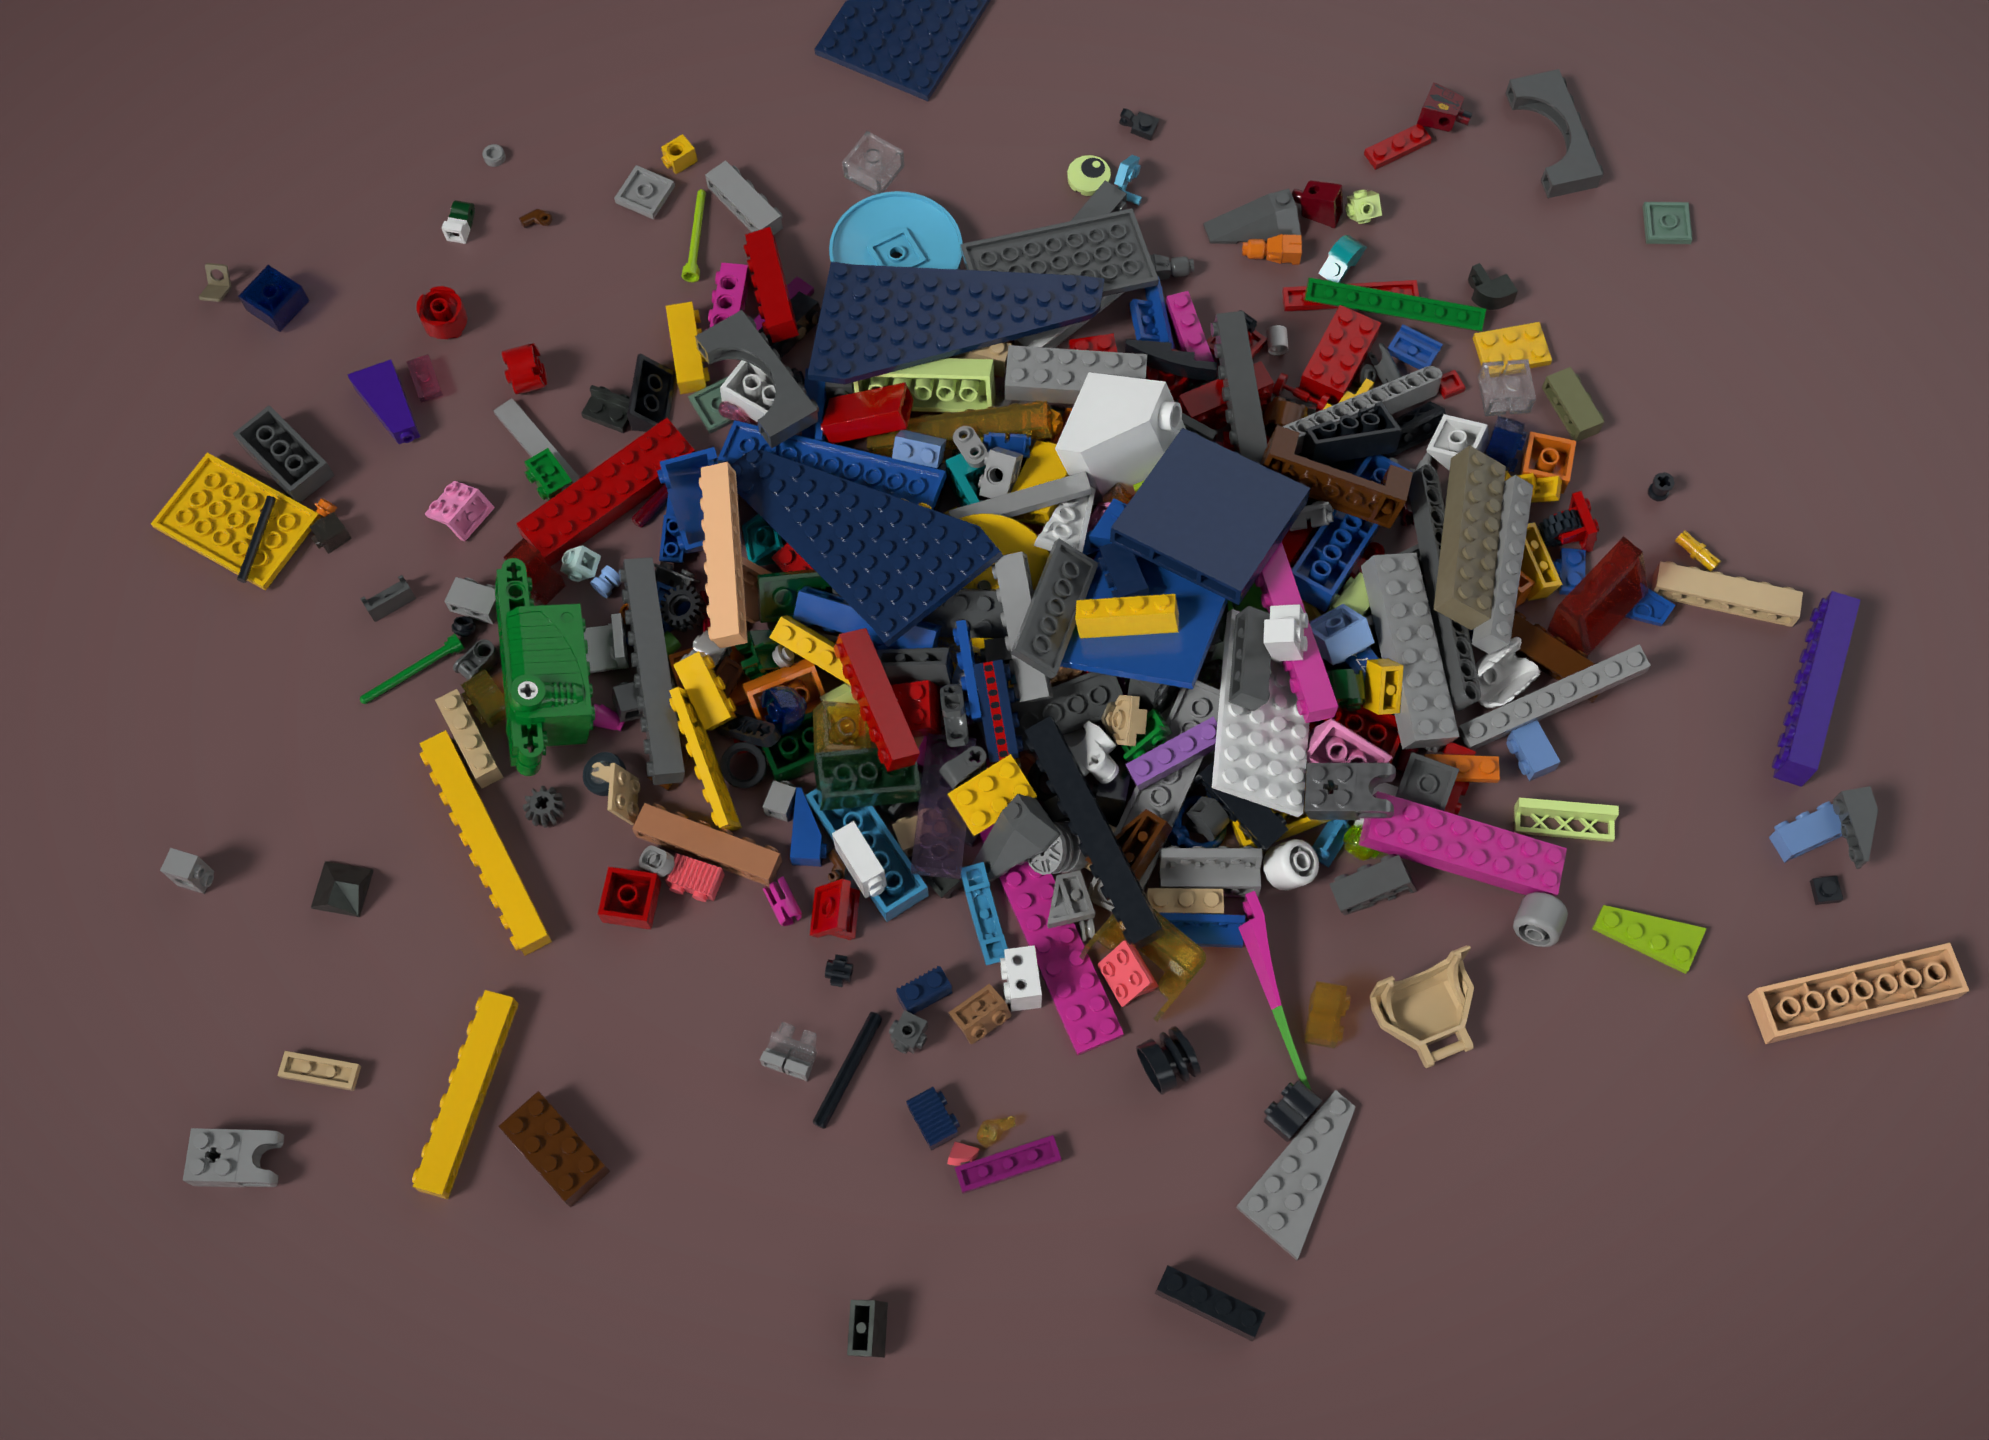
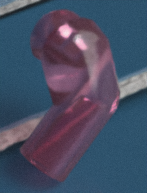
[718,401,750,424]

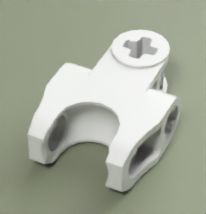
[1069,720,1119,784]

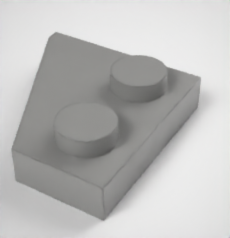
[1047,870,1095,929]

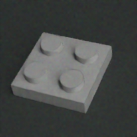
[614,165,675,219]

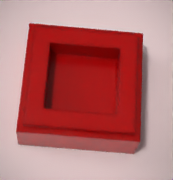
[1439,370,1466,400]

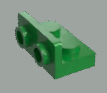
[524,448,573,501]

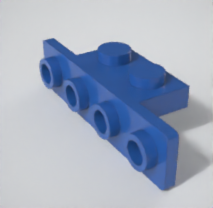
[1129,276,1175,349]

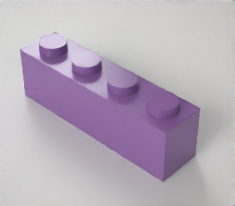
[1125,716,1217,791]

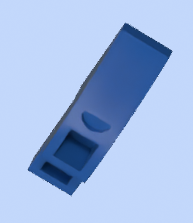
[659,494,686,563]

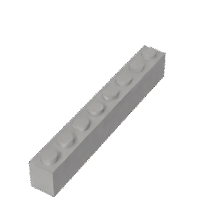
[1472,475,1533,655]
[1458,644,1651,750]

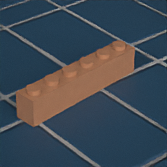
[632,803,782,887]

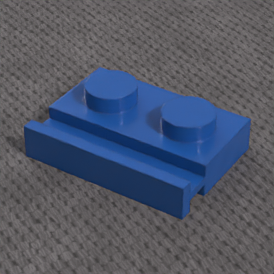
[1387,324,1443,369]

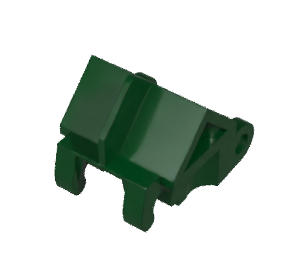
[735,629,781,680]

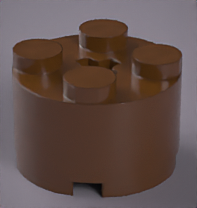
[1262,397,1308,438]

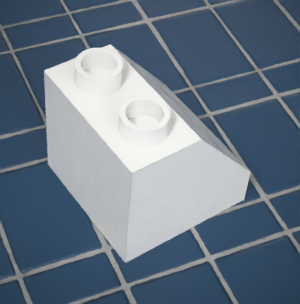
[1055,372,1186,505]

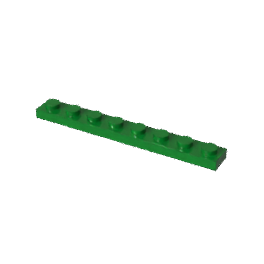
[1304,277,1486,332]

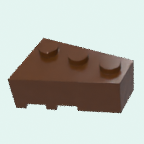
[1085,809,1172,881]

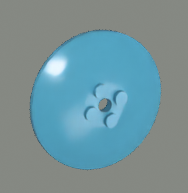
[829,191,962,270]

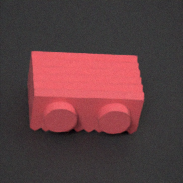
[665,853,725,902]

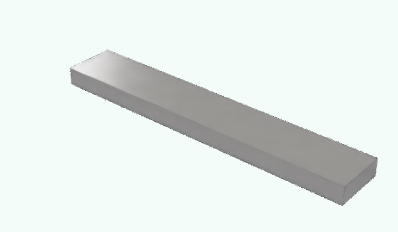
[493,398,580,483]
[949,471,1092,519]

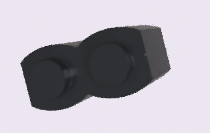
[1264,1080,1322,1142]

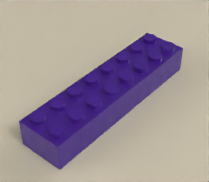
[1772,591,1860,787]

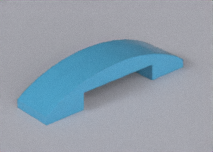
[959,862,1008,966]

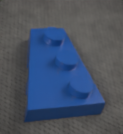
[1587,568,1676,627]

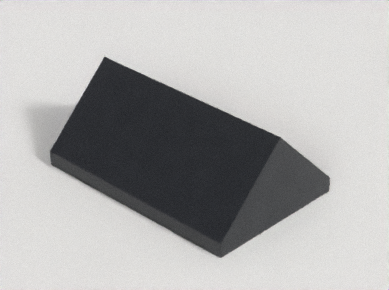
[627,353,676,432]

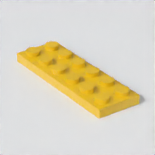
[669,687,742,831]

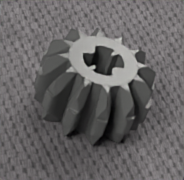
[523,785,566,828]

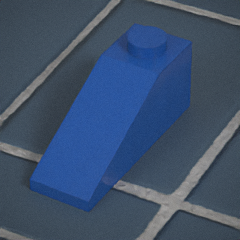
[790,787,827,867]

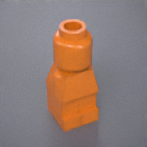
[1242,234,1302,265]

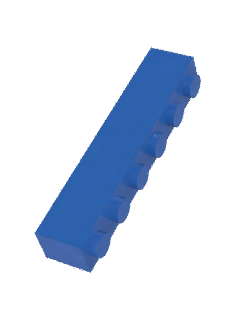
[793,586,942,649]

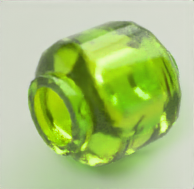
[1343,824,1380,861]

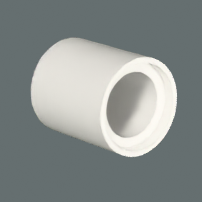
[1266,325,1288,355]

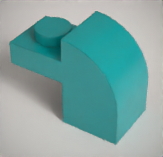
[1318,235,1367,283]

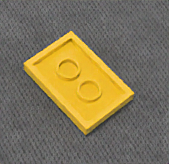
[1473,322,1552,376]
[947,754,1037,836]

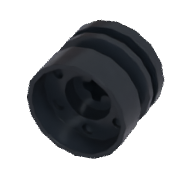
[1136,1026,1201,1095]

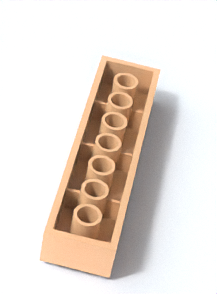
[1748,943,1969,1044]

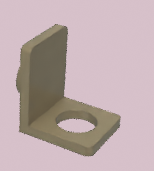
[199,263,232,302]

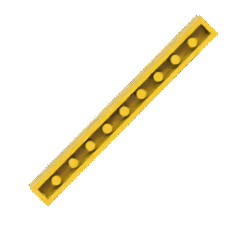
[419,730,552,956]

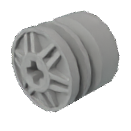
[1027,820,1087,875]

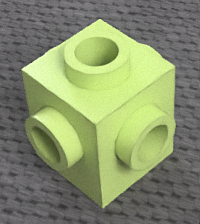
[1345,190,1382,224]

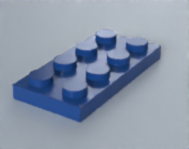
[953,620,983,723]

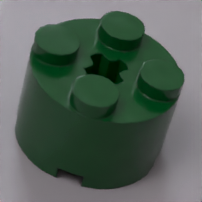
[1327,669,1366,711]

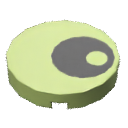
[1067,155,1111,196]

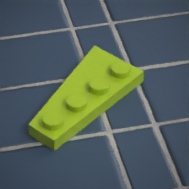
[1592,905,1707,974]

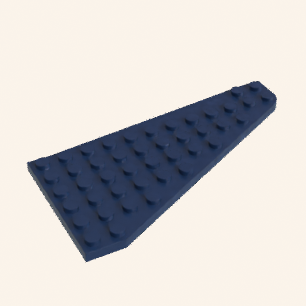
[808,262,1104,384]
[731,450,1003,647]

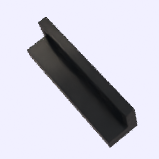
[1365,401,1446,459]

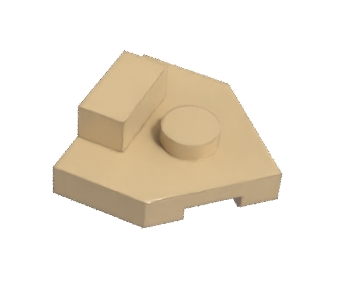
[1105,695,1147,746]

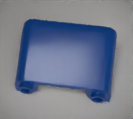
[657,447,741,553]

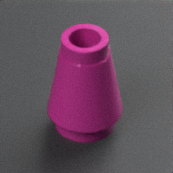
[593,704,625,732]

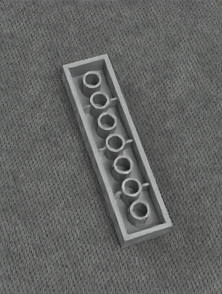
[1361,553,1459,749]

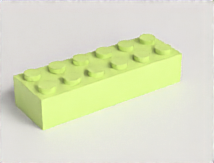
[853,358,996,413]

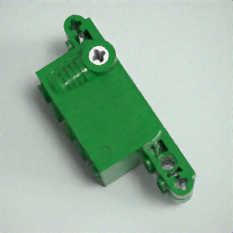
[495,558,595,776]

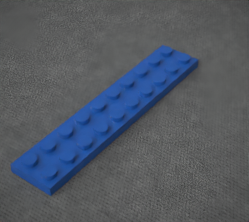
[717,420,947,510]

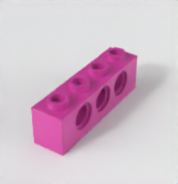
[706,262,750,330]

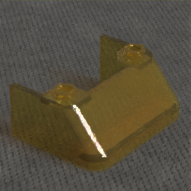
[1079,909,1206,1022]

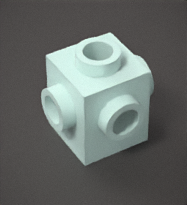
[560,545,601,582]

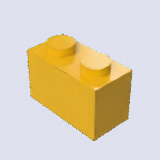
[1363,658,1404,715]

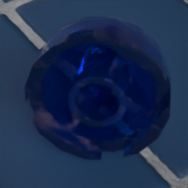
[761,685,807,735]

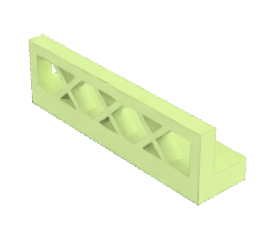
[1514,797,1619,842]

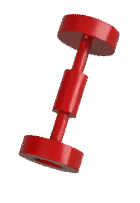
[1272,373,1332,413]

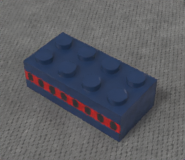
[973,659,1024,762]

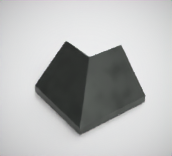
[311,861,373,917]

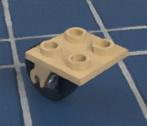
[583,752,640,825]

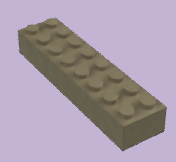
[1434,445,1506,630]

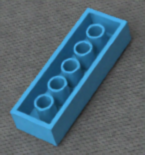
[806,769,929,922]

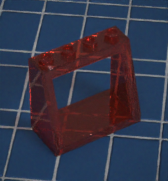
[1547,536,1649,656]

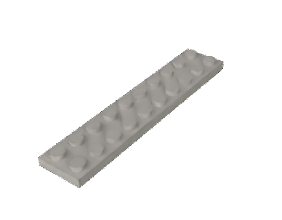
[1088,680,1220,912]

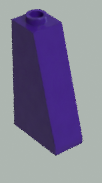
[347,359,420,444]

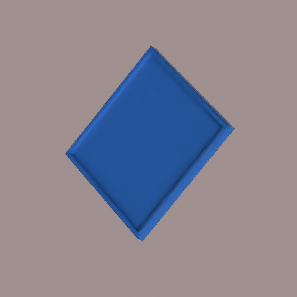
[1060,551,1228,689]

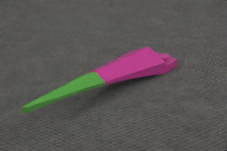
[1238,891,1312,1091]

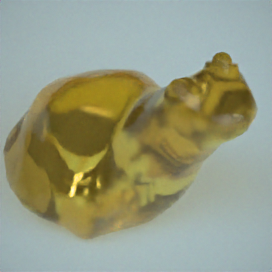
[977,1116,1016,1148]

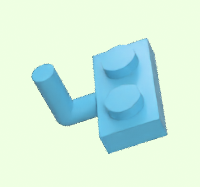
[1114,155,1142,205]

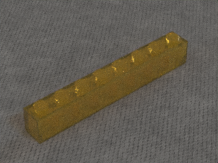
[867,401,1052,457]

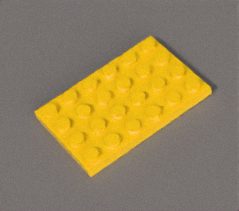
[151,452,321,591]

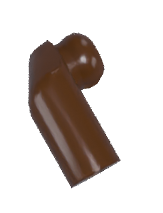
[519,209,552,228]
[827,848,848,882]

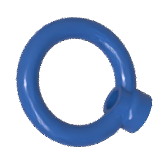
[1168,795,1227,848]

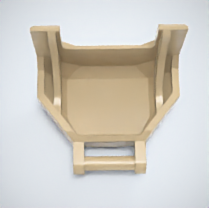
[1370,945,1474,1068]

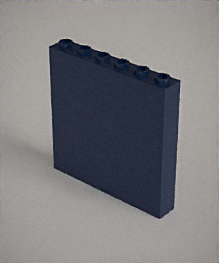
[1110,428,1310,605]

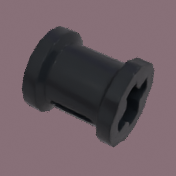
[1648,472,1675,501]

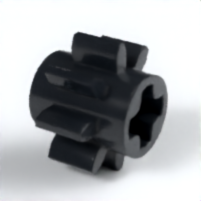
[825,954,854,987]

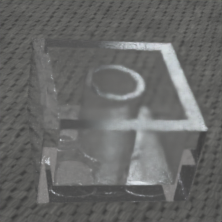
[842,131,905,194]

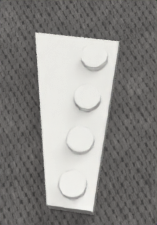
[1034,487,1096,552]

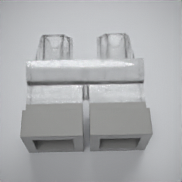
[760,1022,817,1081]

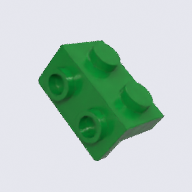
[1121,709,1172,761]

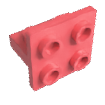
[1097,940,1158,1007]

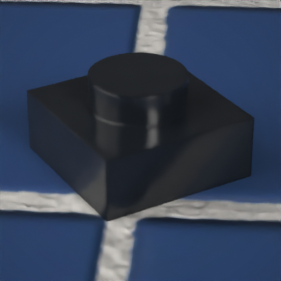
[1810,876,1843,905]

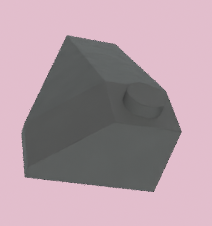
[1203,189,1301,244]
[972,794,1061,883]

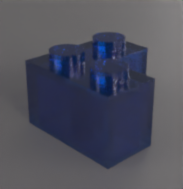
[1485,415,1527,473]

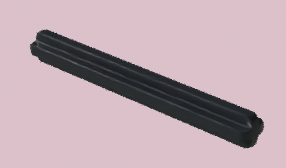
[813,1012,882,1129]

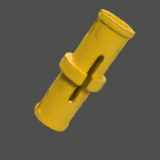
[1675,530,1721,572]

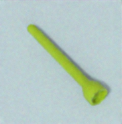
[682,189,706,282]

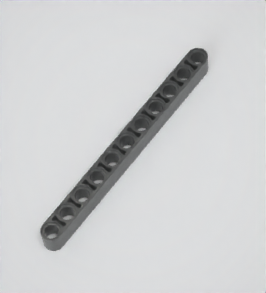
[1409,464,1481,711]

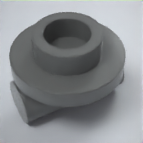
[1352,364,1376,388]

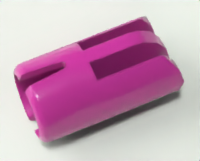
[762,876,802,926]

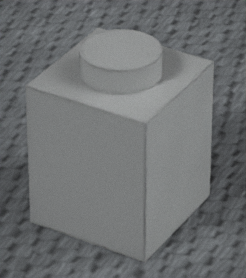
[763,781,796,822]

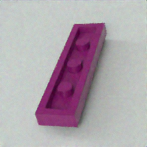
[954,1135,1062,1194]

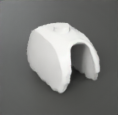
[1475,637,1541,708]

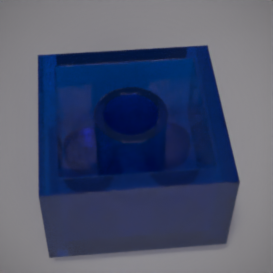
[238,265,309,332]

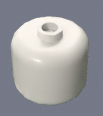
[1263,839,1319,891]

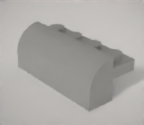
[1159,846,1262,897]

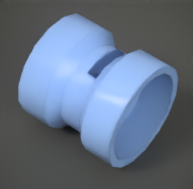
[590,565,621,598]

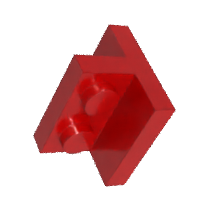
[810,879,860,940]

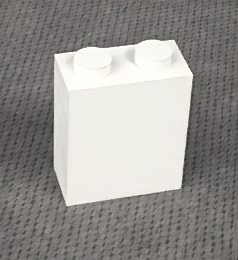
[832,821,887,898]

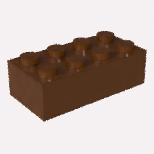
[498,1091,610,1207]

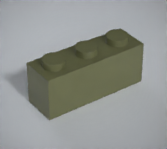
[1542,367,1604,442]

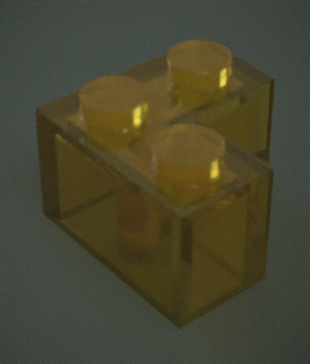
[1304,981,1350,1048]

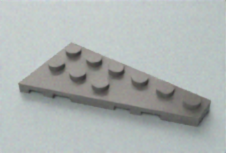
[1236,1090,1355,1260]

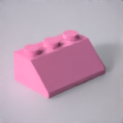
[1306,718,1392,763]

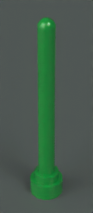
[360,633,465,704]

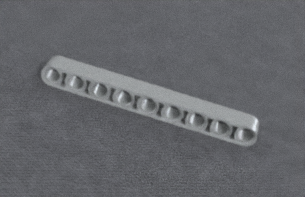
[1283,366,1442,455]

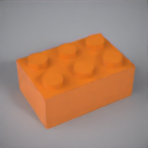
[742,659,825,726]

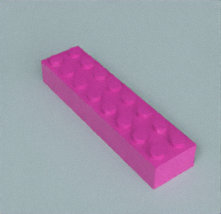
[1359,791,1567,897]

